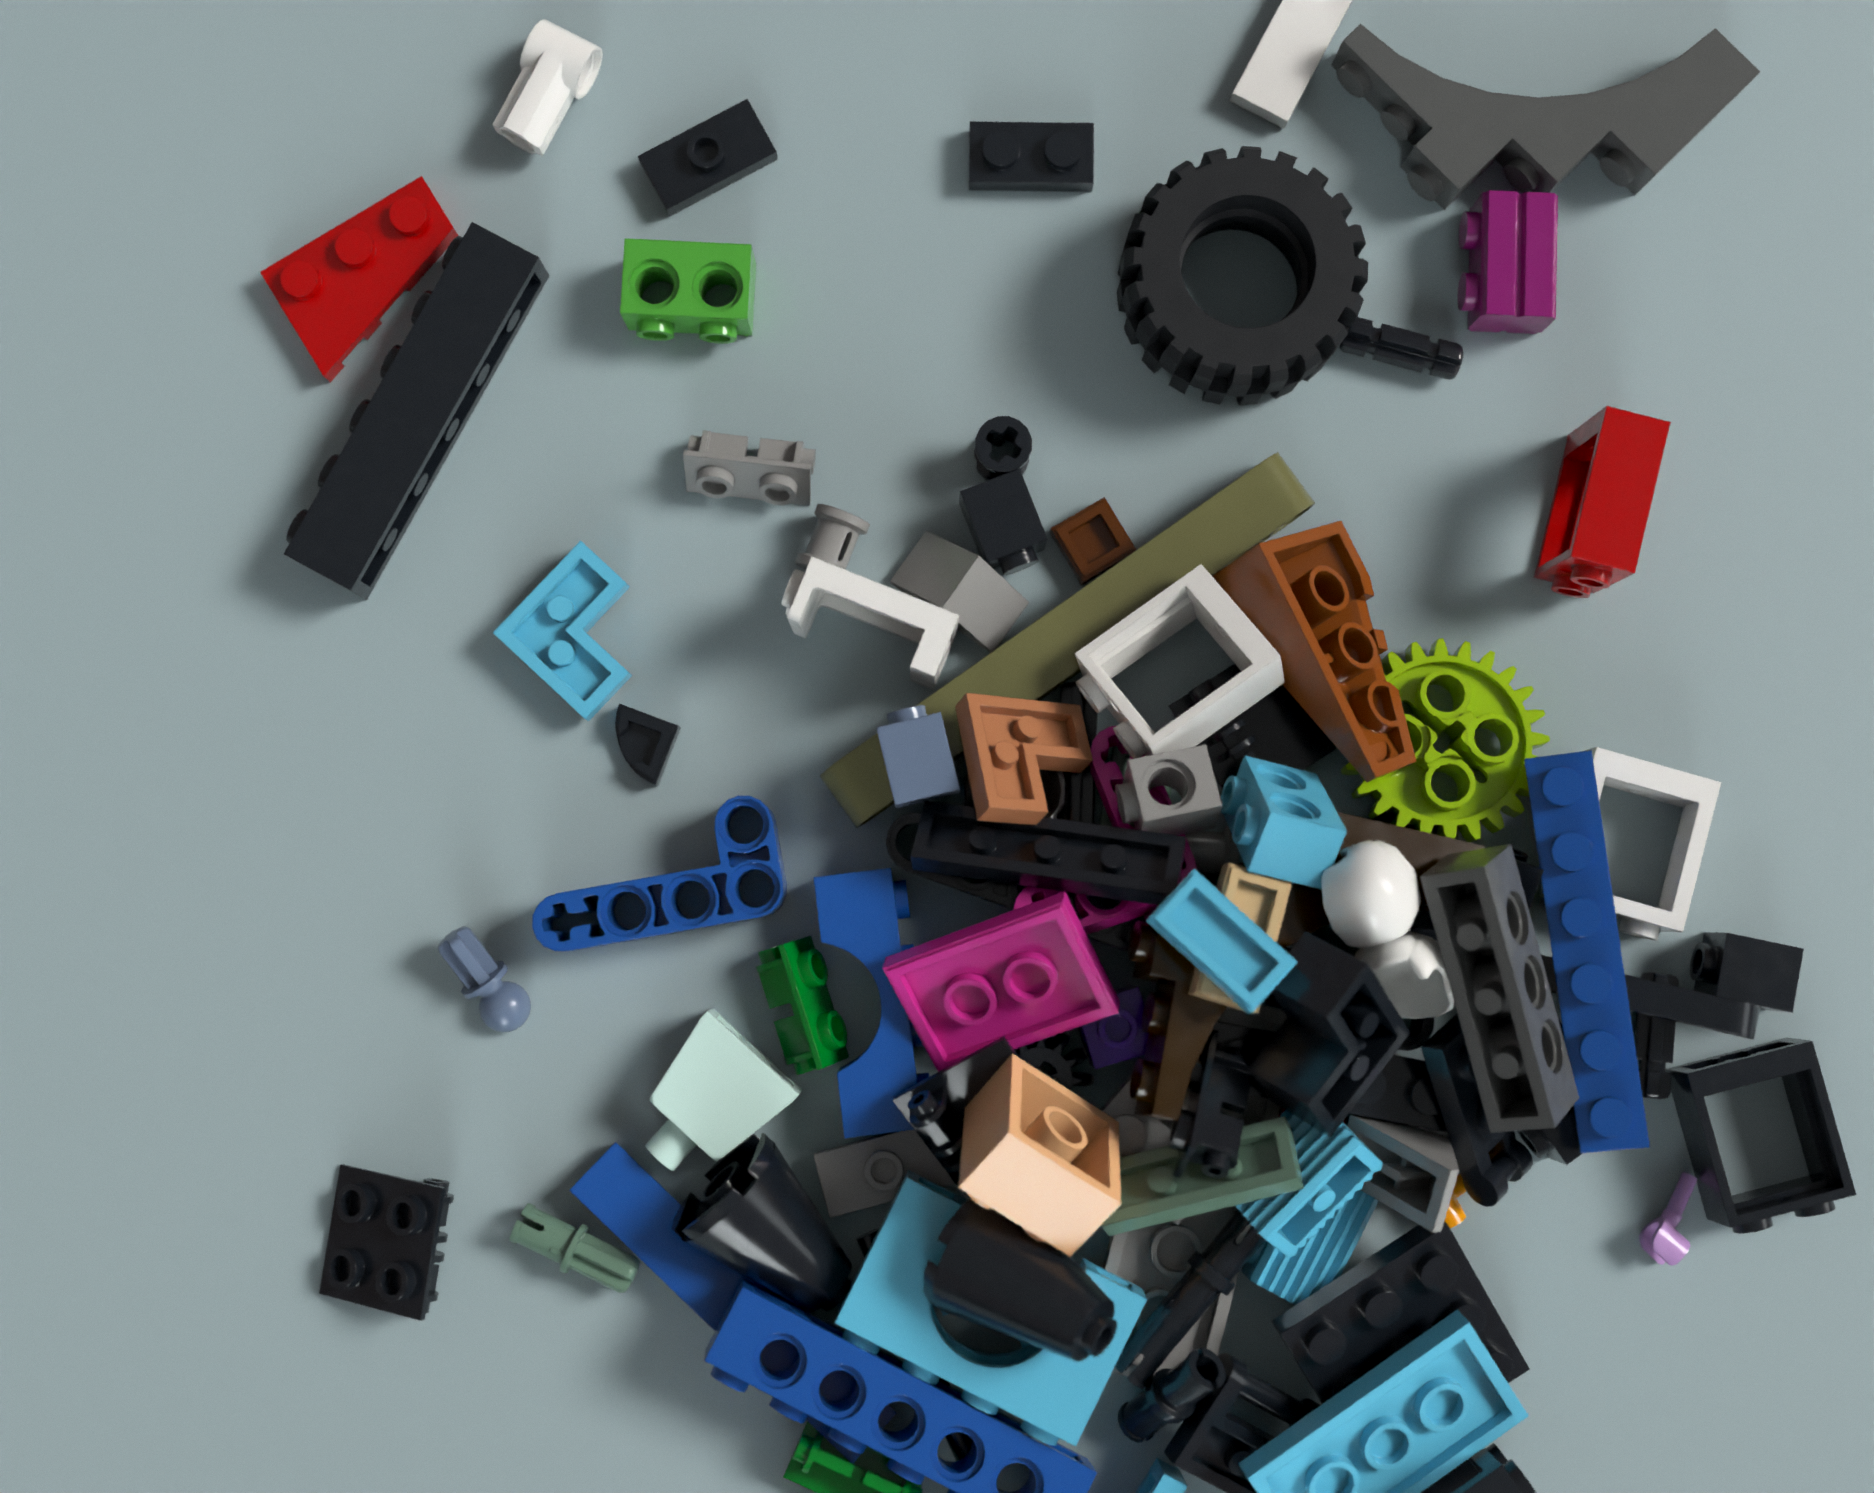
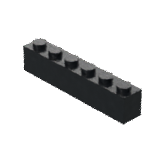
[284,222,549,599]

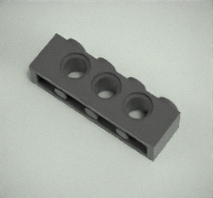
[1420,844,1579,1133]

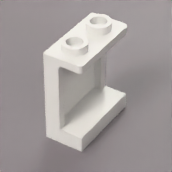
[781,556,959,690]

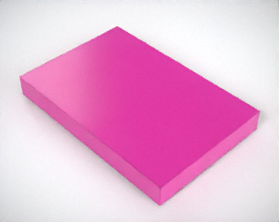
[882,891,1120,1072]

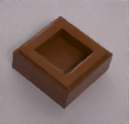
[1049,497,1136,586]

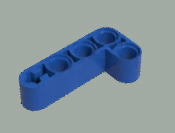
[532,796,787,951]

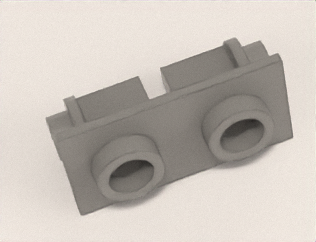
[683,430,816,505]

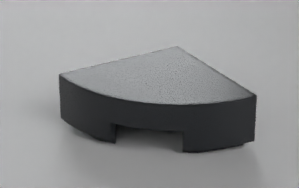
[615,703,681,786]

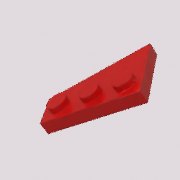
[260,176,459,383]

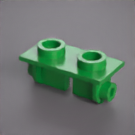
[756,936,849,1075]
[783,1421,923,1493]

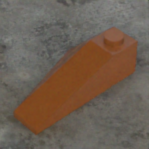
[1212,520,1416,782]

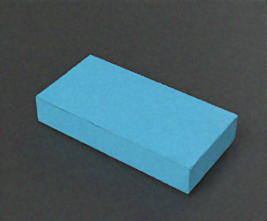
[1146,868,1298,1015]

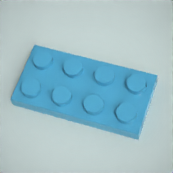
[1238,1309,1529,1493]

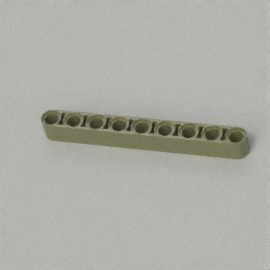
[820,452,1315,828]

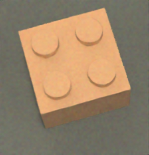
[959,1053,1121,1257]

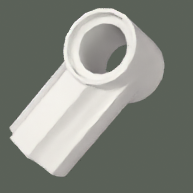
[492,19,603,156]

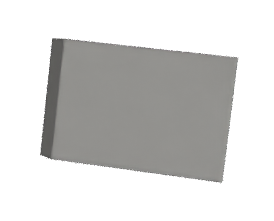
[890,530,1029,653]
[1347,1114,1459,1233]

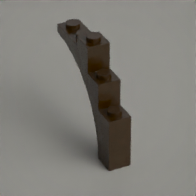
[1128,812,1485,1121]

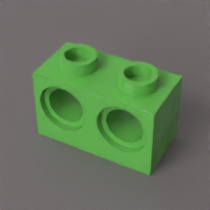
[620,238,756,344]

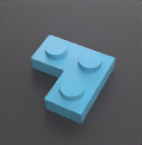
[493,540,632,721]

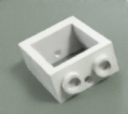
[1075,564,1285,759]
[1539,747,1721,941]

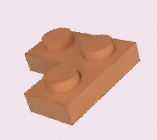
[955,693,1093,825]

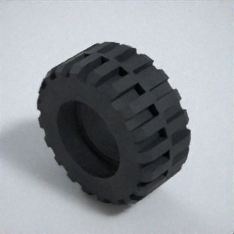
[1116,146,1368,406]

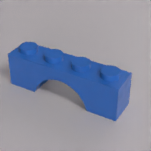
[813,868,930,1138]

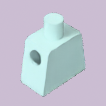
[645,1008,803,1171]

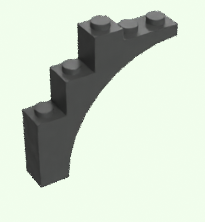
[1331,24,1760,210]

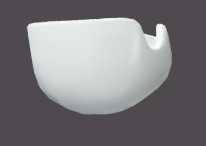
[1321,840,1421,948]
[1355,931,1455,1019]

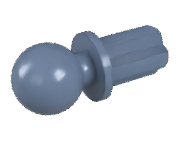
[438,926,531,1032]

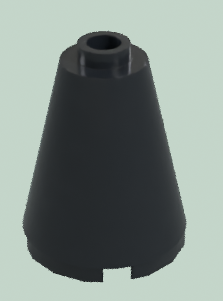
[672,1133,852,1312]
[923,1198,1117,1362]

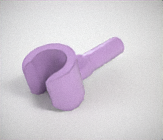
[1639,1172,1698,1266]

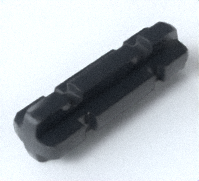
[1339,317,1464,380]
[1634,972,1679,1099]

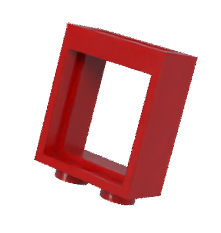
[1534,406,1671,598]

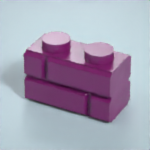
[1457,190,1558,334]

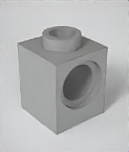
[1116,744,1222,835]

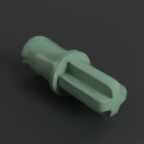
[509,1203,640,1293]

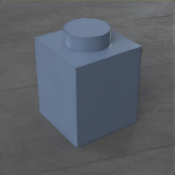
[876,705,960,809]

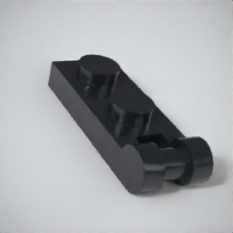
[1421,1013,1533,1207]

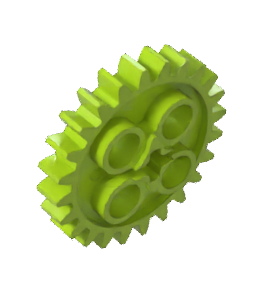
[1337,638,1550,843]

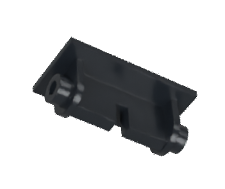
[1168,1030,1253,1179]

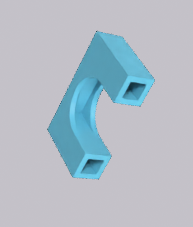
[835,1170,1147,1447]

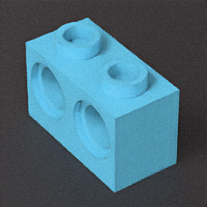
[1220,755,1347,889]

